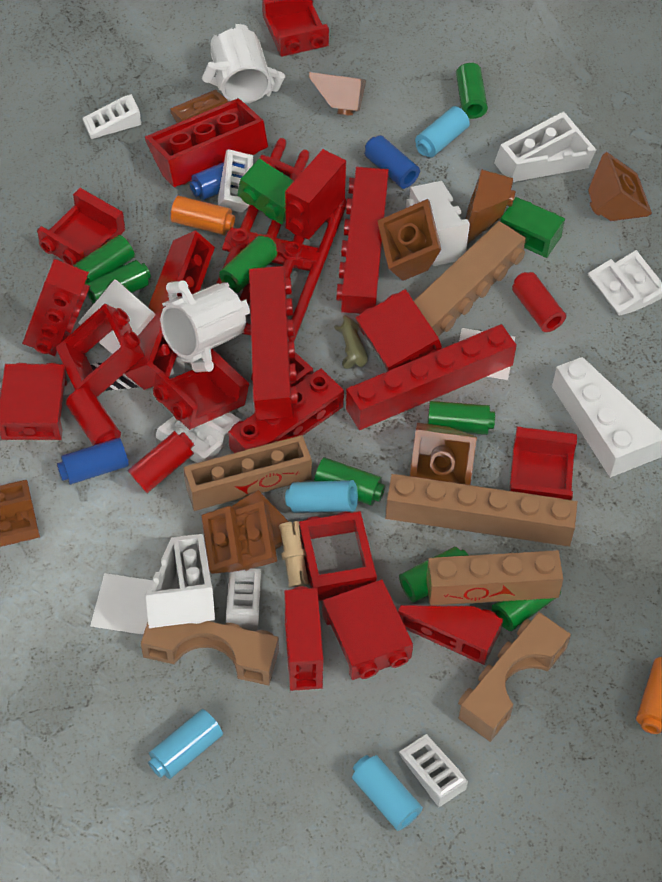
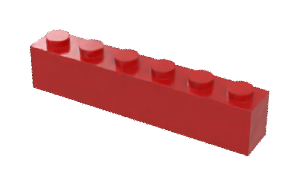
[336,167,389,314]
[124,230,215,390]
[249,266,298,420]
[346,324,517,431]

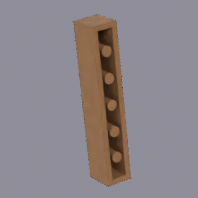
[414,221,526,337]
[385,474,578,547]

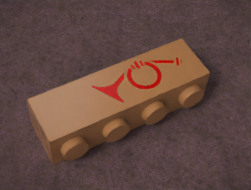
[183,435,312,511]
[426,550,563,606]

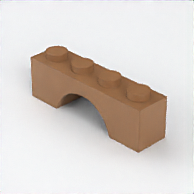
[458,612,571,742]
[141,621,279,686]

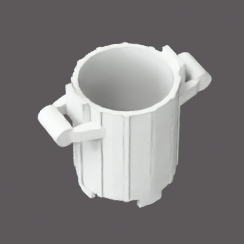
[202,24,285,104]
[160,280,250,372]

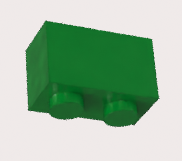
[237,158,294,225]
[500,197,565,258]

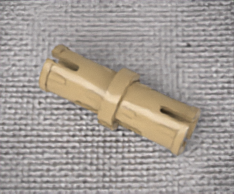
[279,521,309,588]

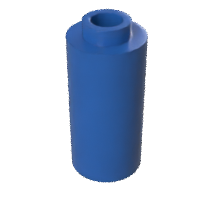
[364,135,420,189]
[189,162,245,200]
[57,437,129,485]

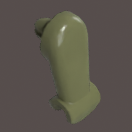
[334,315,368,369]

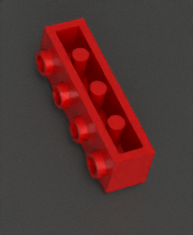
[22,259,90,356]
[228,368,344,453]

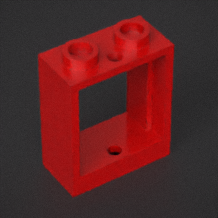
[56,304,145,397]
[299,511,377,602]
[284,586,323,691]

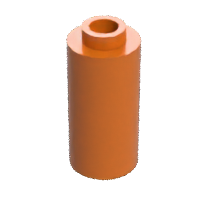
[171,195,235,235]
[636,657,662,734]

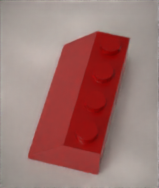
[145,98,268,187]

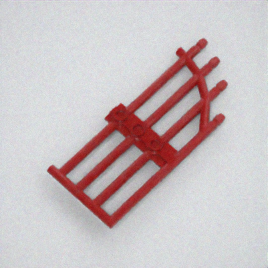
[216,138,347,342]

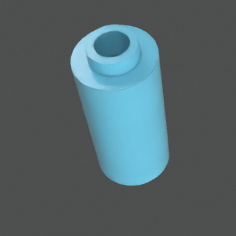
[415,106,470,158]
[285,480,358,513]
[148,709,223,779]
[352,755,423,831]

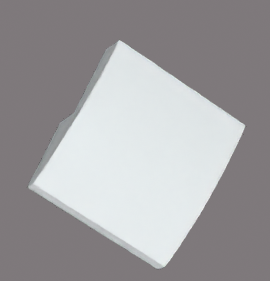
[588,250,662,316]
[78,279,156,354]
[156,412,242,463]

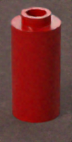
[512,272,566,333]
[66,387,121,446]
[127,431,195,494]

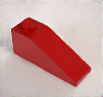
[398,605,503,665]

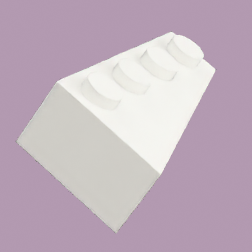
[552,357,662,478]

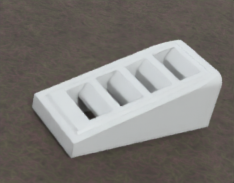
[82,94,141,139]
[218,149,253,212]
[226,568,261,631]
[399,734,468,808]

